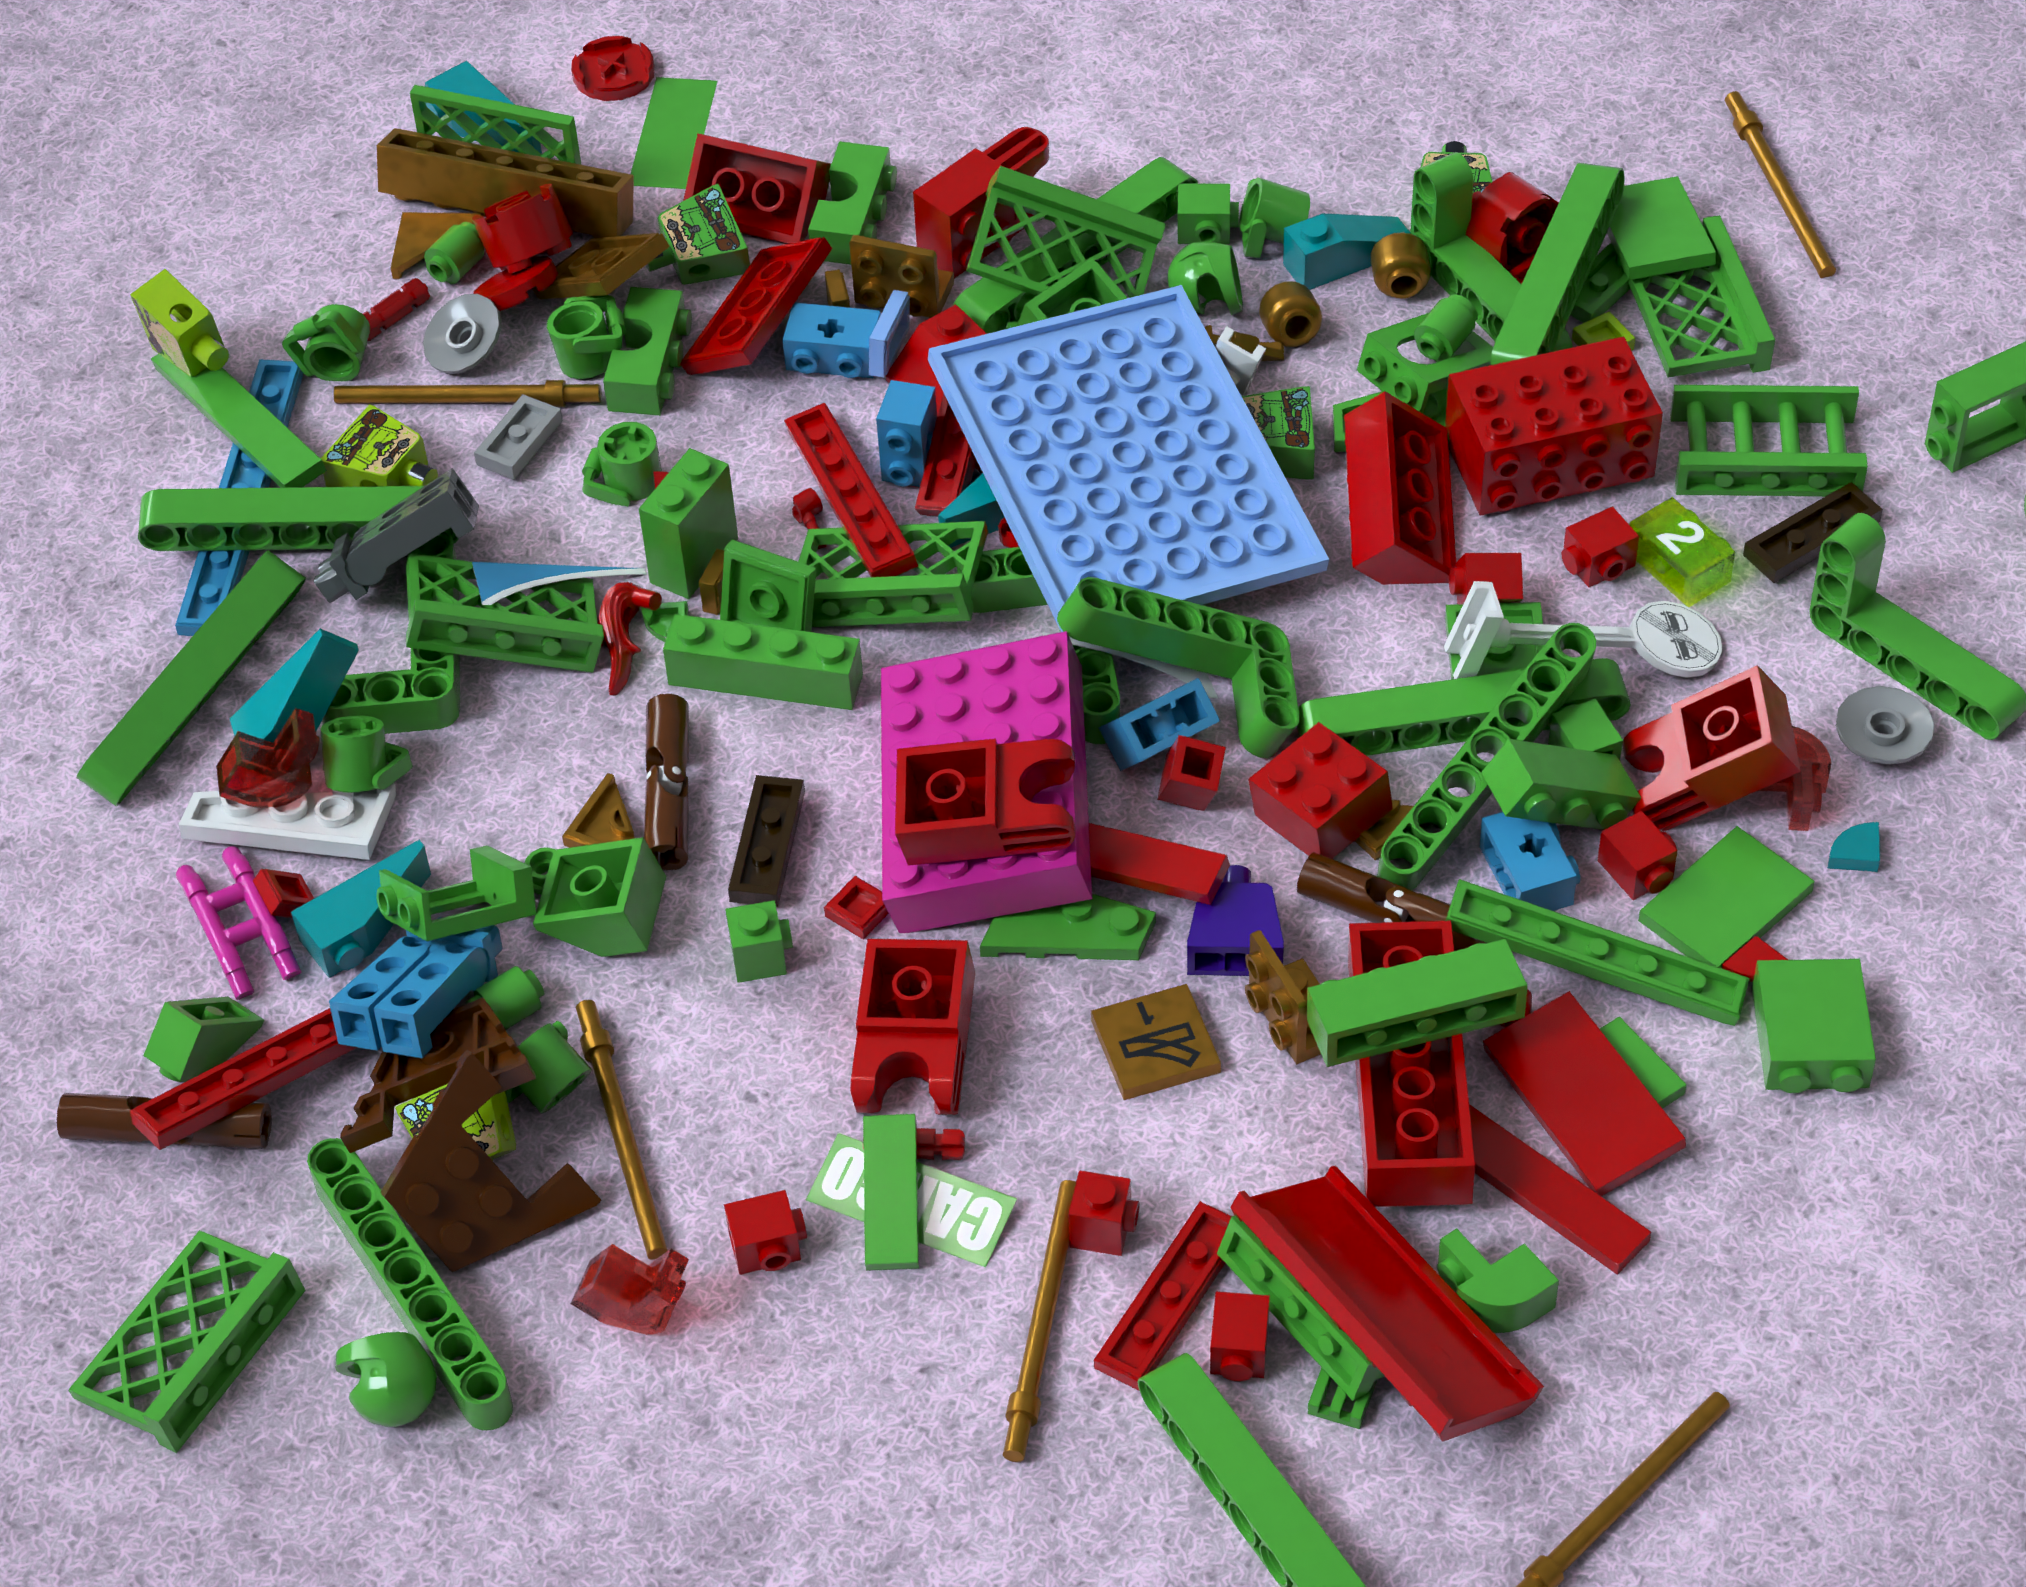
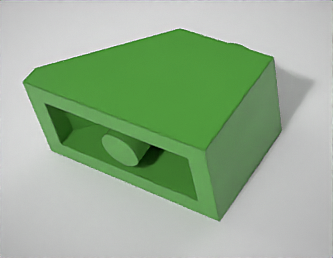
[143,996,264,1083]

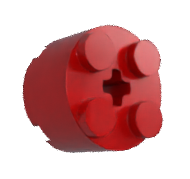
[1466,172,1559,272]
[472,184,573,274]

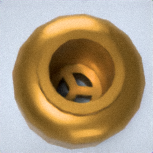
[1371,232,1431,299]
[1259,281,1322,347]

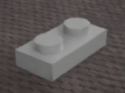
[474,394,563,480]

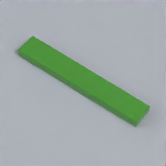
[151,354,327,488]
[1445,879,1749,1026]

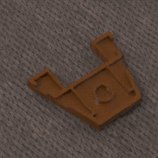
[340,997,536,1153]
[380,1050,602,1272]

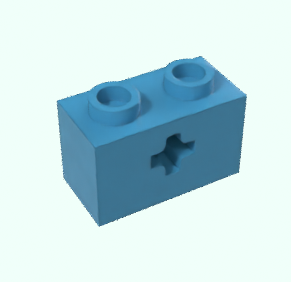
[783,302,881,379]
[876,380,937,487]
[1099,678,1220,771]
[1479,812,1580,911]

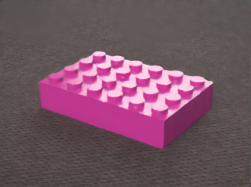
[881,631,1092,933]

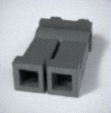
[314,468,479,603]

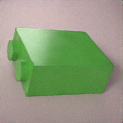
[639,448,739,599]
[1752,959,1876,1093]

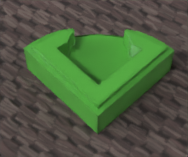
[641,601,689,642]

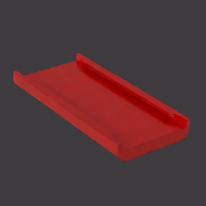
[1230,1165,1544,1442]

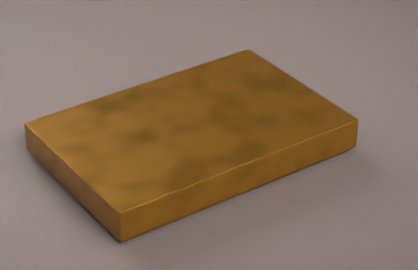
[532,233,670,299]

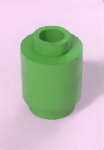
[424,222,485,284]
[1414,294,1478,361]
[465,966,545,1030]

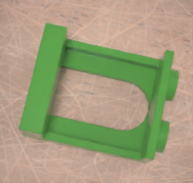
[1357,313,1493,414]
[376,845,536,941]

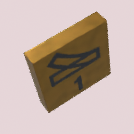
[1091,984,1221,1100]

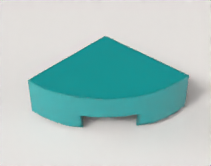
[1827,822,1880,872]

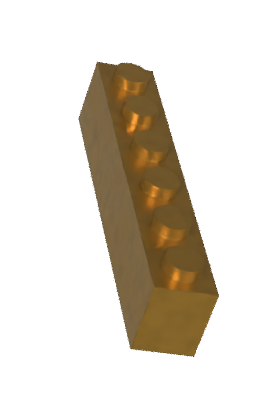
[377,128,634,238]

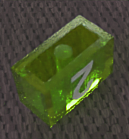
[1629,497,1735,607]

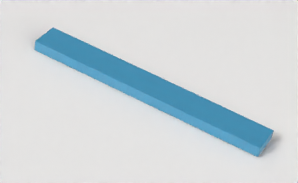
[175,359,304,636]

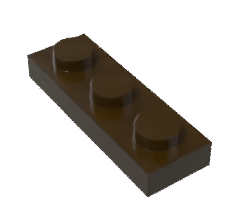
[1743,482,1883,583]
[728,775,805,907]

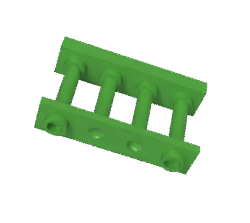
[1670,385,1868,497]

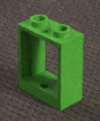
[1924,341,2026,473]

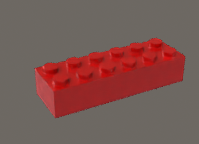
[1348,921,1475,1207]

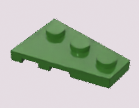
[980,894,1156,961]

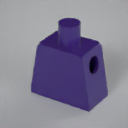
[1187,865,1284,976]

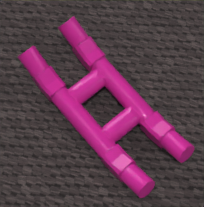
[176,846,301,1000]

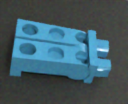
[329,917,503,1058]

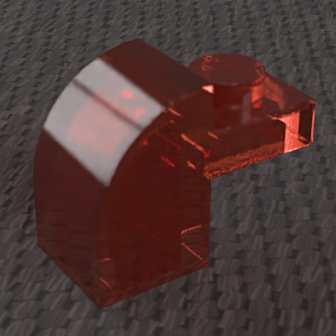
[216,708,320,808]
[1758,726,1831,831]
[570,1244,689,1335]

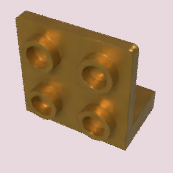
[849,235,954,318]
[1245,930,1321,1065]

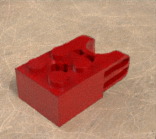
[913,127,1049,279]
[1623,665,1801,831]
[895,738,1076,866]
[850,939,975,1115]

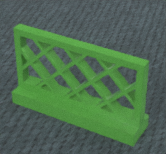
[410,85,582,165]
[966,166,1166,298]
[1615,215,1775,378]
[798,521,988,627]
[406,553,604,673]
[1217,1216,1384,1401]
[69,1230,306,1453]

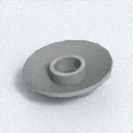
[423,294,502,374]
[1835,686,1934,765]

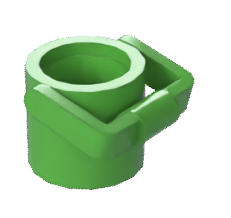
[1239,177,1310,258]
[547,295,626,379]
[282,304,370,381]
[582,422,662,507]
[320,716,413,792]
[505,1021,592,1114]

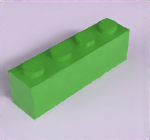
[663,614,863,710]
[1307,939,1527,1067]

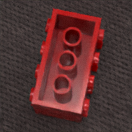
[1445,336,1663,516]

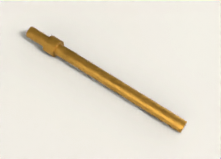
[1725,91,1836,278]
[334,380,602,407]
[576,1000,668,1260]
[1003,1180,1076,1462]
[1516,1392,1730,1587]

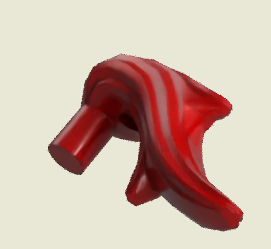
[597,582,662,695]

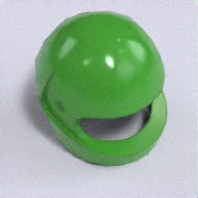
[1168,241,1243,316]
[335,1332,437,1427]

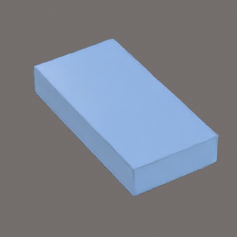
[869,290,910,378]

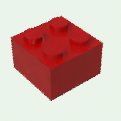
[1248,722,1393,859]

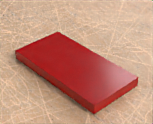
[680,237,832,375]
[1483,991,1686,1197]

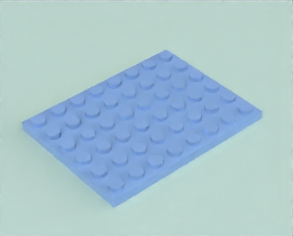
[928,285,1329,632]

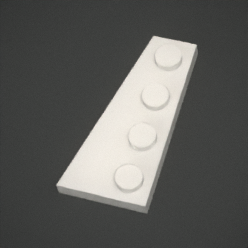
[179,782,396,860]

